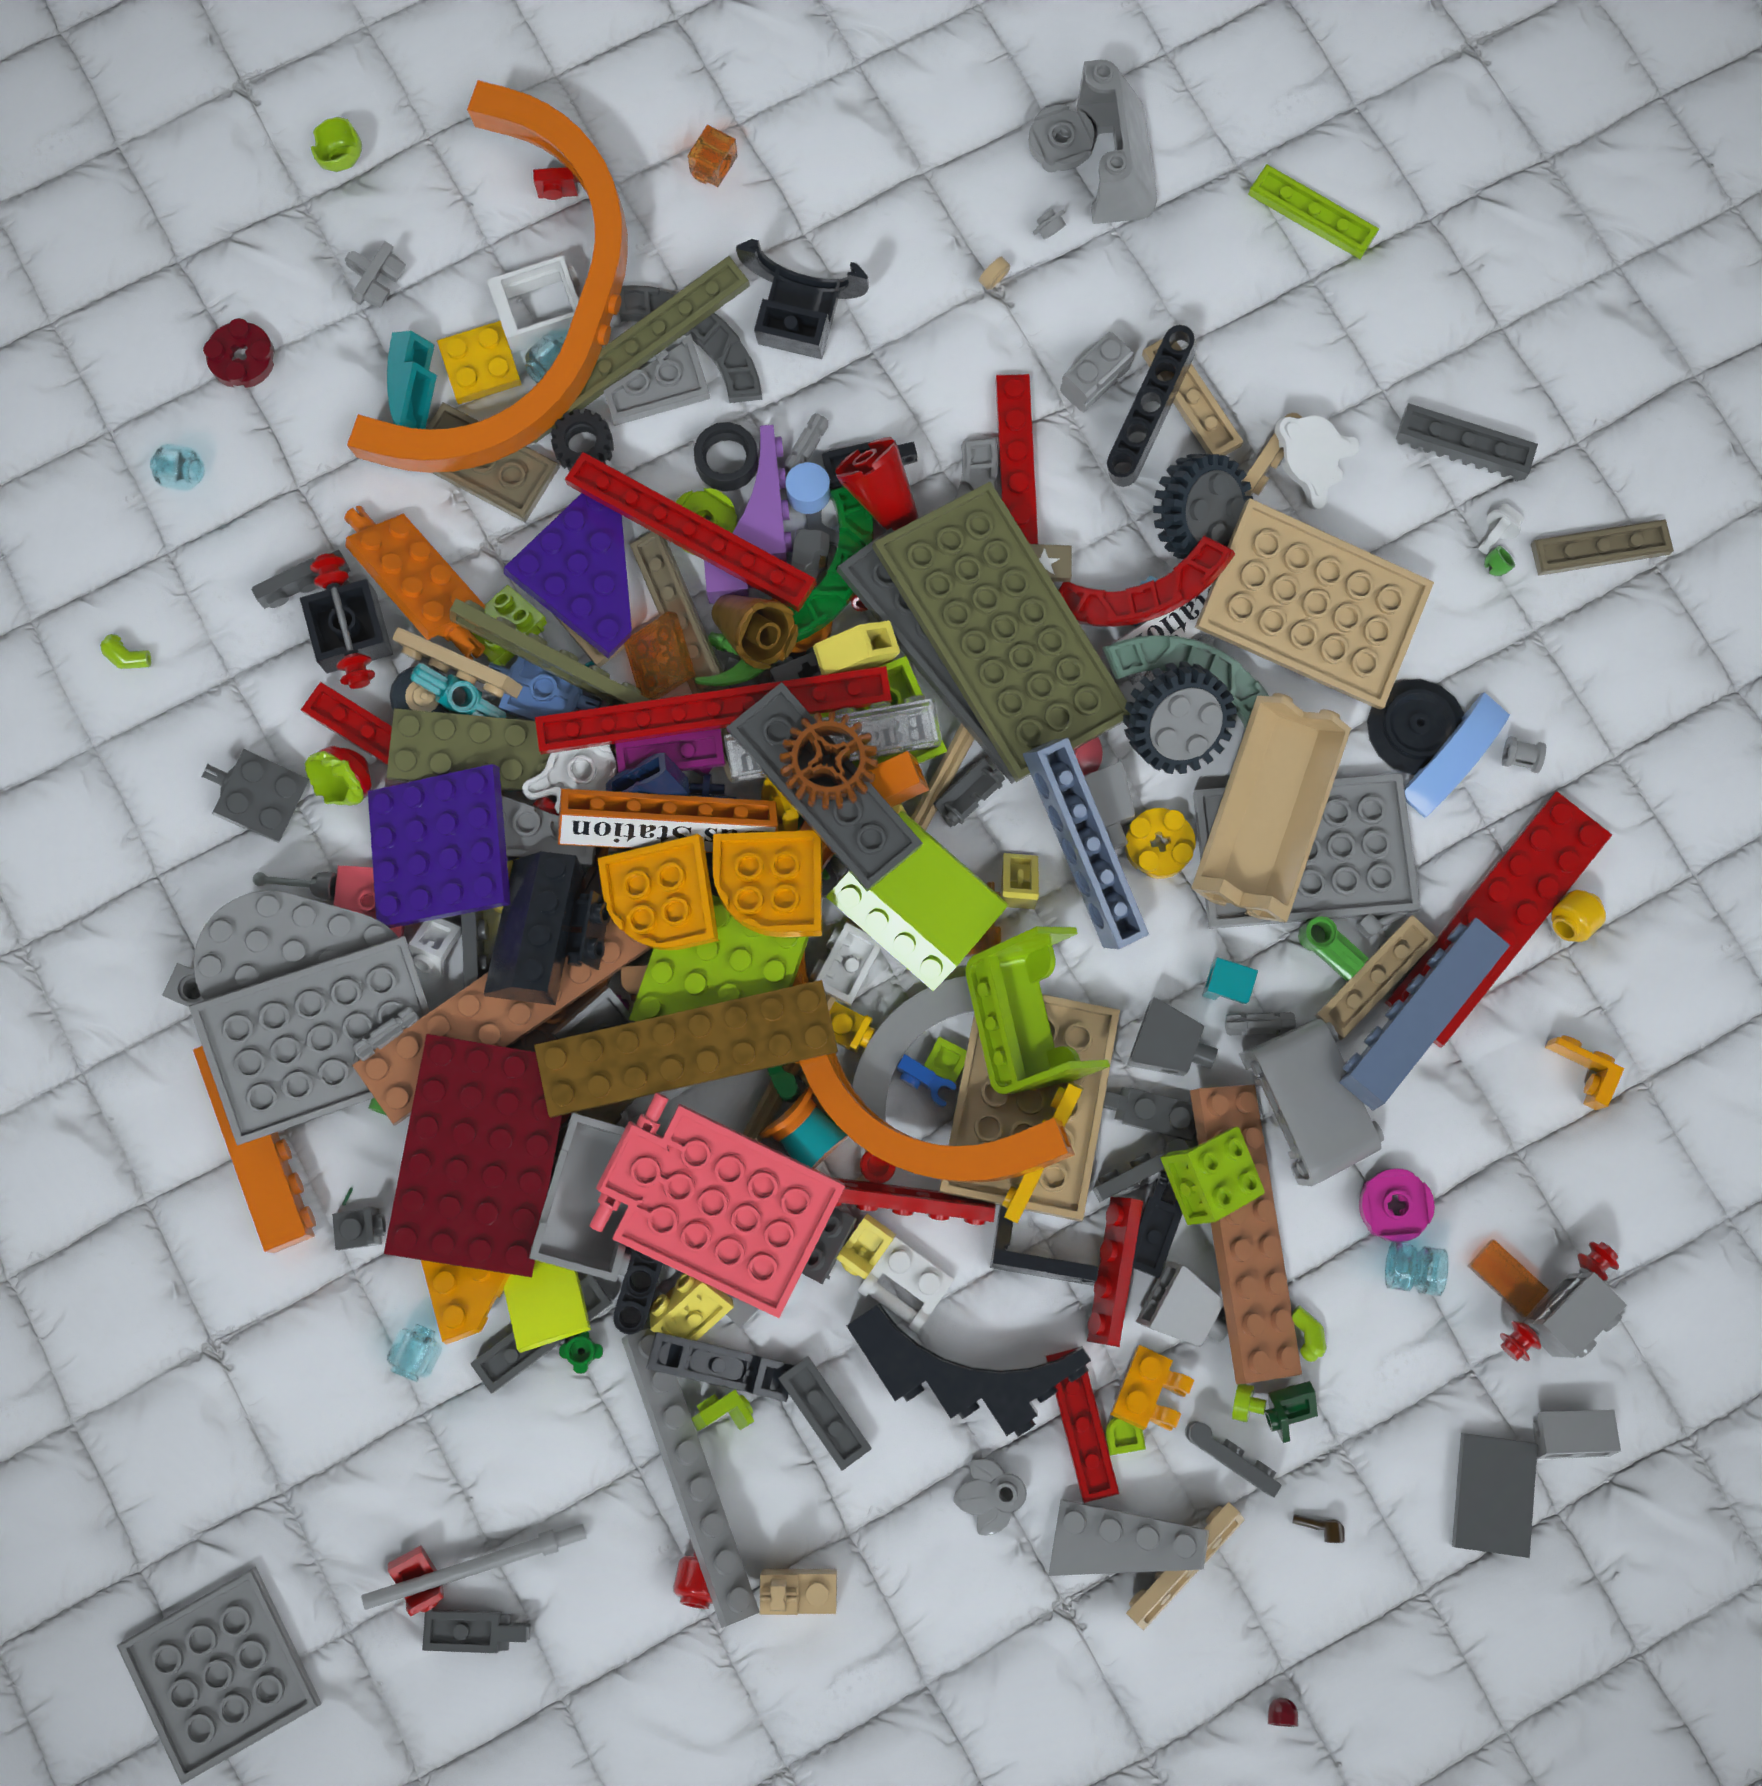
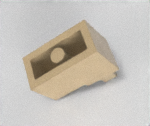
[760,1569,837,1615]

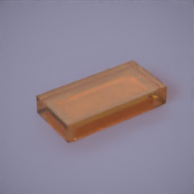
[1467,1239,1549,1317]

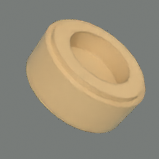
[979,256,1010,290]

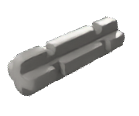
[784,413,828,472]
[353,1007,420,1061]
[1225,1012,1296,1036]

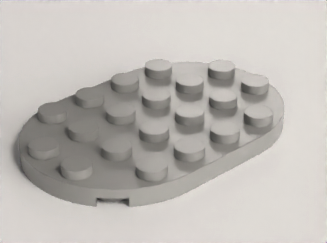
[194,891,398,1000]

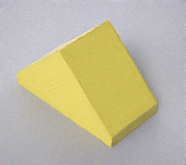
[1000,853,1039,910]

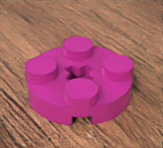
[1359,1169,1435,1242]

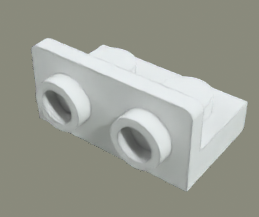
[810,922,882,1006]

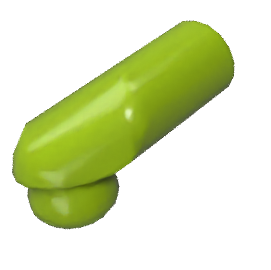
[100,634,151,669]
[1291,1305,1327,1362]

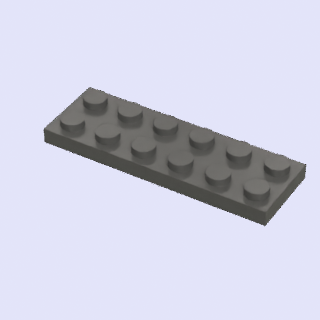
[727,682,923,892]

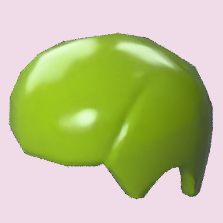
[311,117,362,172]

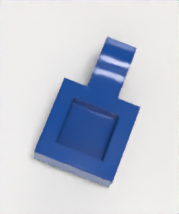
[897,1054,957,1108]

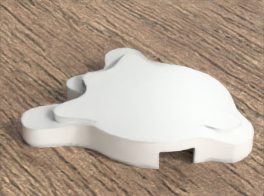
[1274,416,1359,509]
[522,745,617,814]

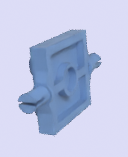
[488,656,602,721]

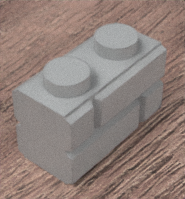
[1060,332,1134,413]

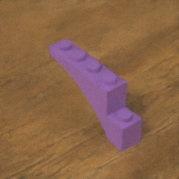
[704,425,793,604]

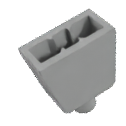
[1084,761,1135,850]
[1135,1261,1228,1347]

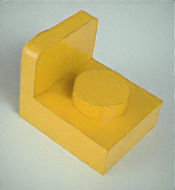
[829,1001,876,1053]

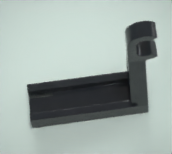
[990,1205,1099,1286]

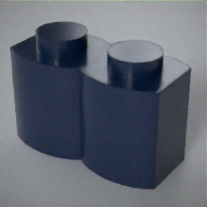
[605,753,690,796]

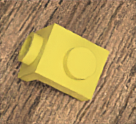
[836,1213,897,1279]

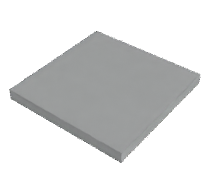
[117,1567,322,1785]

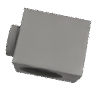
[162,963,204,1007]

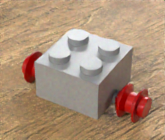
[1500,1242,1627,1361]

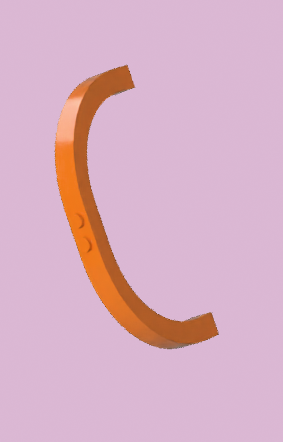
[347,80,628,473]
[793,751,1075,1183]

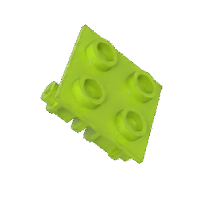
[470,585,547,667]

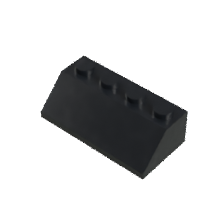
[484,851,584,1005]

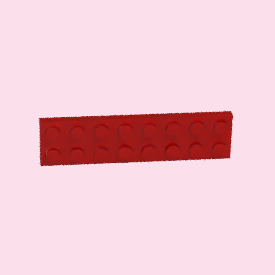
[1384,791,1612,1048]

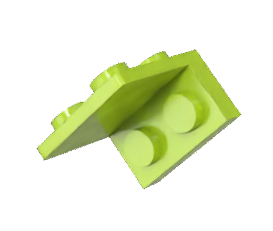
[1160,1127,1265,1225]

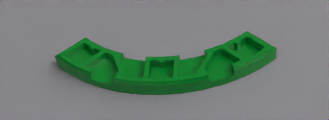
[787,486,873,643]

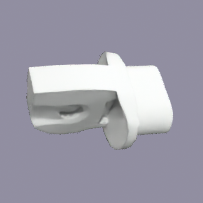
[1478,504,1524,555]

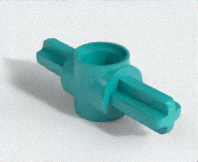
[410,663,506,718]

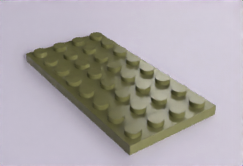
[872,481,1130,783]

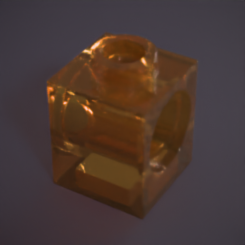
[687,124,738,187]

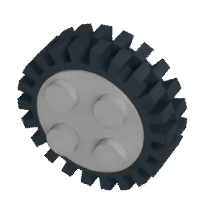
[1123,661,1237,774]

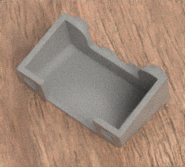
[529,1113,631,1282]

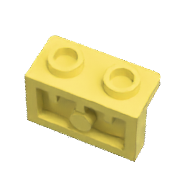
[649,1273,734,1341]

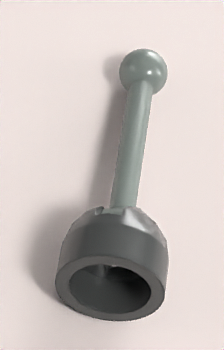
[253,872,337,901]

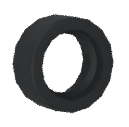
[694,422,759,491]

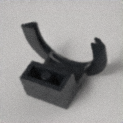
[736,239,869,359]

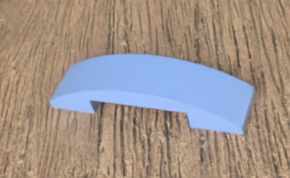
[1404,692,1510,818]

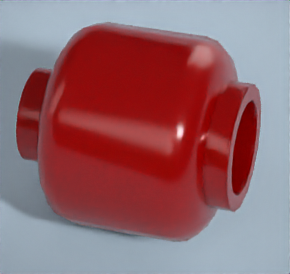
[673,1551,713,1609]

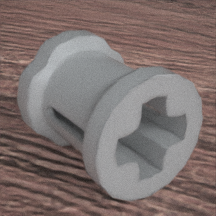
[1502,736,1546,773]

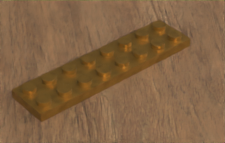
[534,980,838,1118]

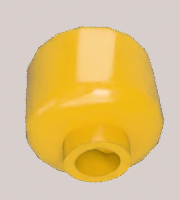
[1551,890,1606,942]

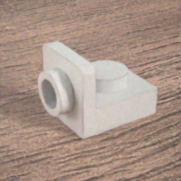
[408,919,461,977]

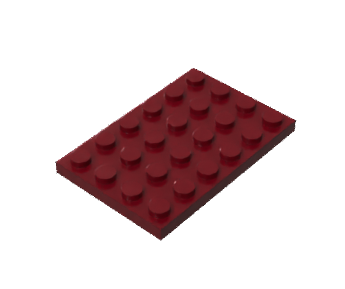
[384,1034,562,1278]

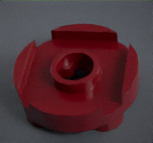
[203,318,275,388]

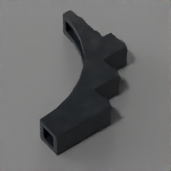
[846,1303,1091,1437]

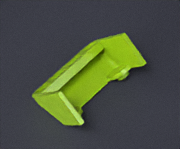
[966,926,1110,1094]

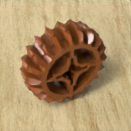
[779,711,878,810]

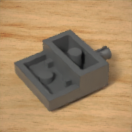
[201,749,309,843]

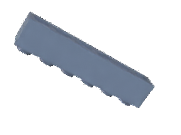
[1339,918,1510,1111]

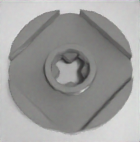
[1028,104,1094,172]

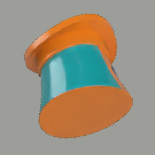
[758,1086,848,1169]

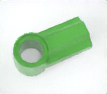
[1298,916,1369,981]

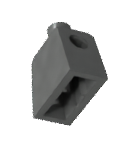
[1127,997,1218,1076]

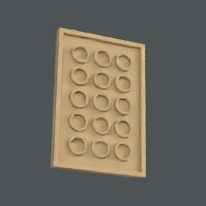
[1195,498,1434,709]
[939,994,1120,1222]

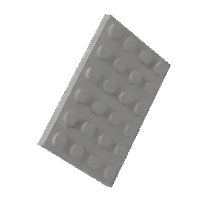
[1193,773,1421,929]
[189,935,430,1146]

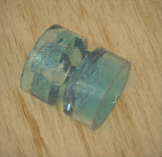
[1385,1241,1448,1296]

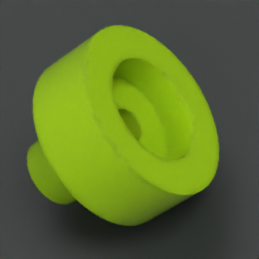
[1232,1384,1267,1423]

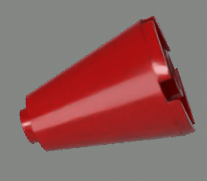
[835,437,919,531]

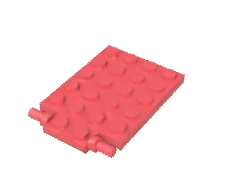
[589,1092,845,1318]

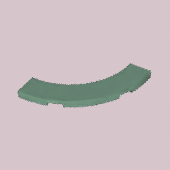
[1102,635,1269,729]

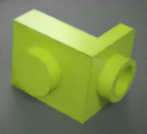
[692,1389,754,1431]

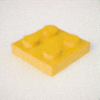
[437,321,522,405]

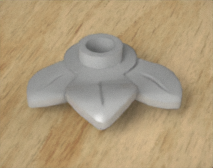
[953,1459,1027,1536]

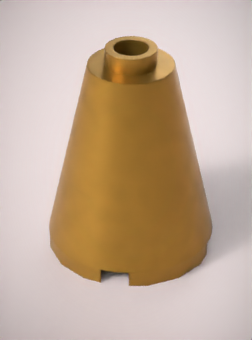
[711,594,798,669]

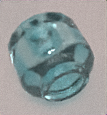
[525,335,565,383]
[150,444,205,491]
[387,1324,442,1382]

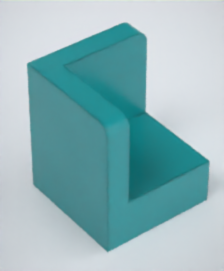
[1202,957,1258,1004]

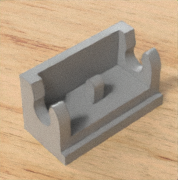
[1533,1409,1621,1459]

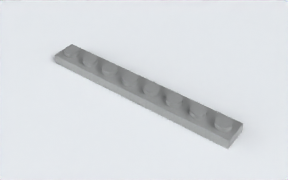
[621,1328,760,1628]

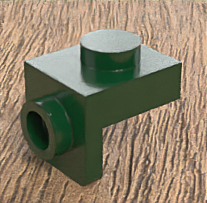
[1265,1381,1318,1443]

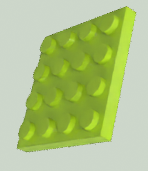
[629,895,809,1022]

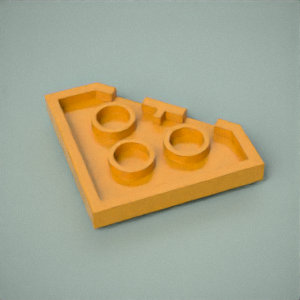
[421,1260,511,1345]

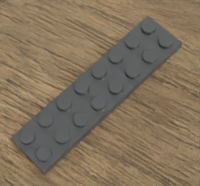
[837,528,1015,784]

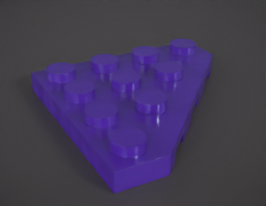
[504,493,632,659]

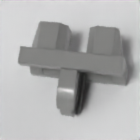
[345,241,406,308]

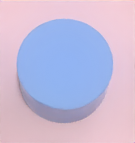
[785,462,830,514]

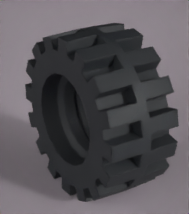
[551,409,614,472]

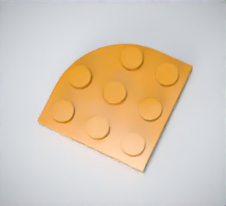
[713,830,822,937]
[598,834,719,950]

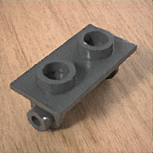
[933,757,1005,828]
[802,1208,857,1285]

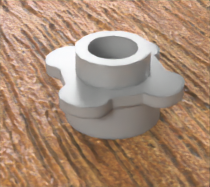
[1033,209,1066,240]

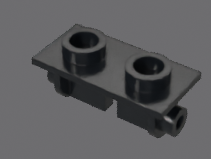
[565,891,610,970]

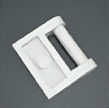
[857,1237,954,1334]

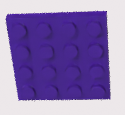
[368,764,511,928]

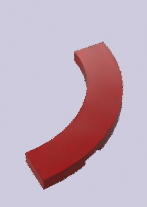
[1058,536,1235,627]

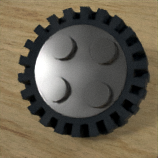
[1153,454,1253,560]

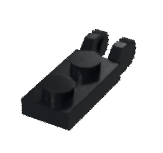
[1132,1171,1183,1278]

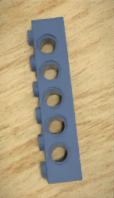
[1023,738,1149,949]

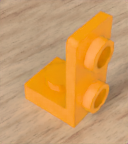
[1545,1035,1625,1110]

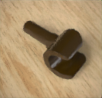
[1292,1514,1345,1543]

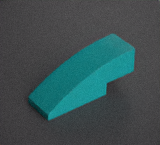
[387,330,437,429]

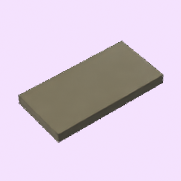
[426,402,560,523]

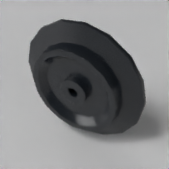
[1367,679,1465,775]

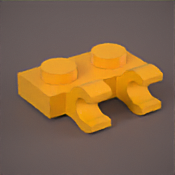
[1110,1345,1194,1431]

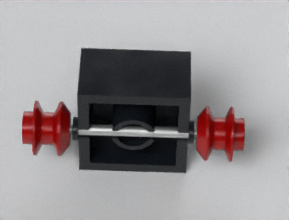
[300,553,393,689]

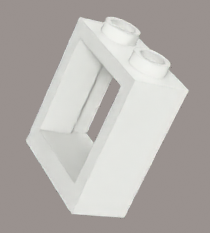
[486,255,580,353]

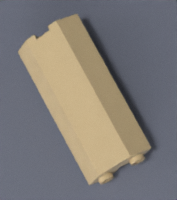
[1191,693,1351,923]

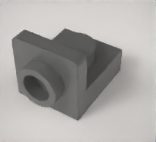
[332,1207,386,1251]

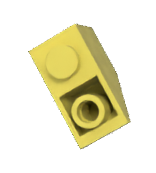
[813,620,900,675]

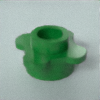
[559,1331,603,1374]

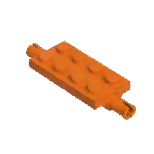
[344,506,485,660]

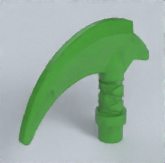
[695,631,766,686]

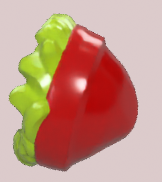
[304,746,372,806]

